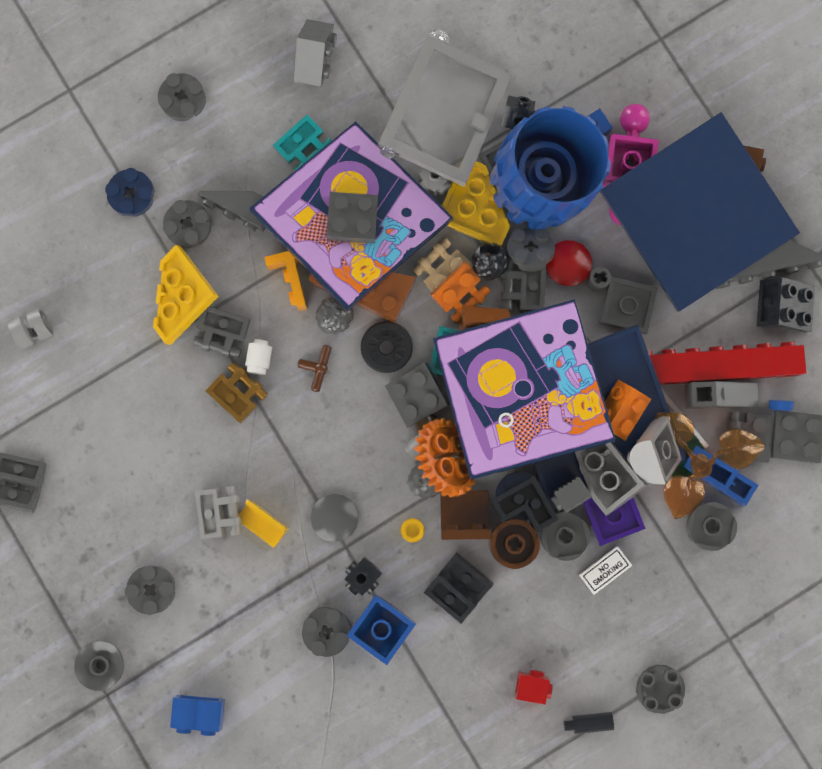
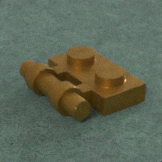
[205,362,268,424]

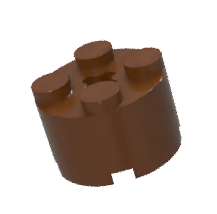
[489,519,540,569]

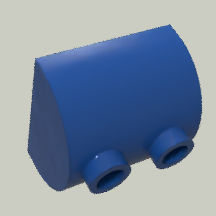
[347,595,416,665]

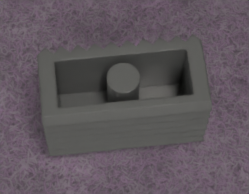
[550,477,592,513]

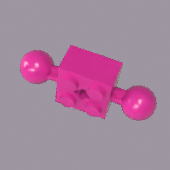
[602,104,659,225]

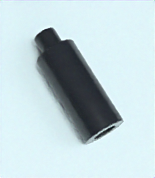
[563,712,614,734]

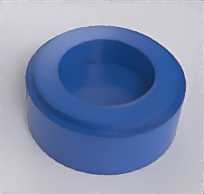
[768,400,794,411]

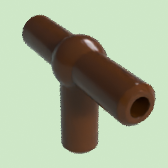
[297,345,332,392]

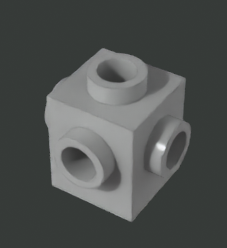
[419,156,453,197]

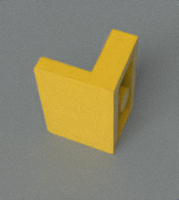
[239,499,289,548]

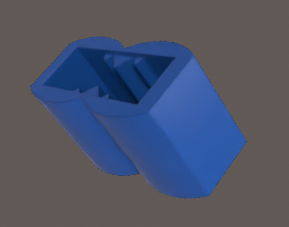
[170,695,225,736]

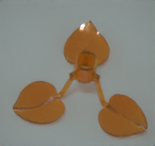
[654,412,765,519]

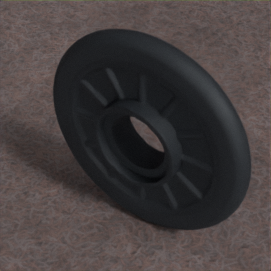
[361,321,413,373]

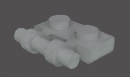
[195,486,242,540]

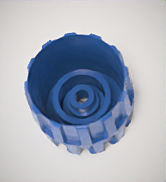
[489,106,611,230]

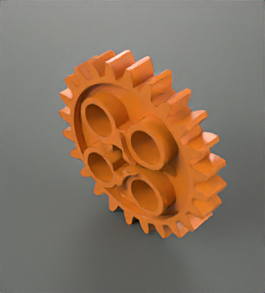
[414,418,476,498]

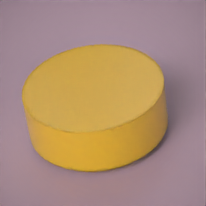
[400,518,425,542]

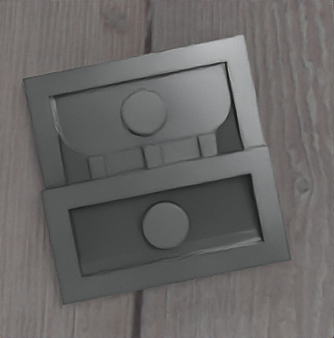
[0,452,47,513]

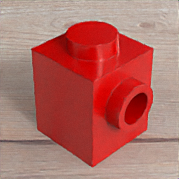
[514,670,553,705]

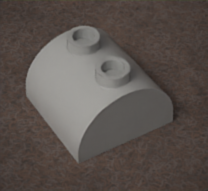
[627,416,682,485]

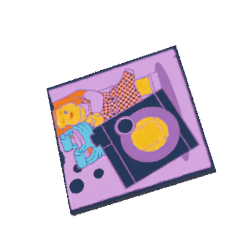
[250,121,453,311]
[433,299,616,480]

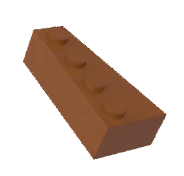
[308,272,416,323]

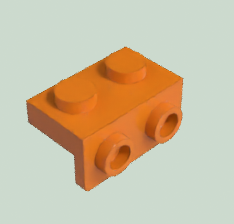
[605,380,651,441]

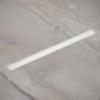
[661,388,709,448]

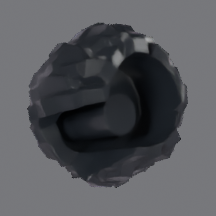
[472,243,510,281]

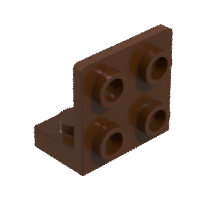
[440,490,491,540]

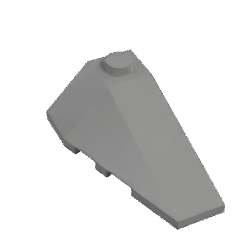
[575,442,648,516]

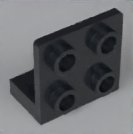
[756,277,814,332]

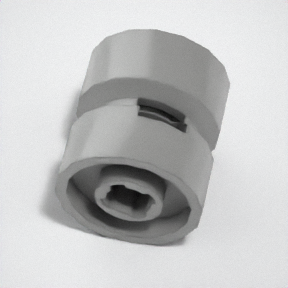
[8,308,54,350]

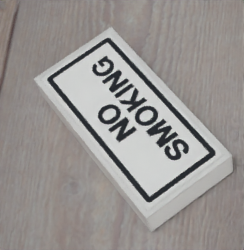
[578,546,632,595]

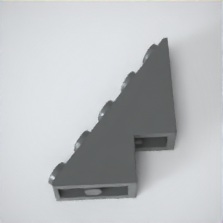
[716,240,822,289]

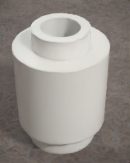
[245,339,272,375]

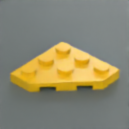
[442,158,510,246]
[153,245,219,345]

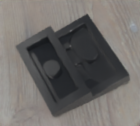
[424,552,494,624]

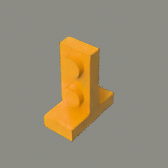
[264,251,308,311]

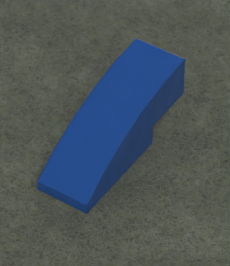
[684,445,759,507]

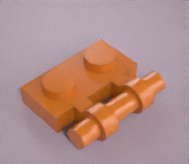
[430,262,491,324]

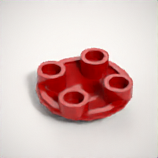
[546,240,592,286]

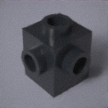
[501,95,536,130]
[344,557,383,596]

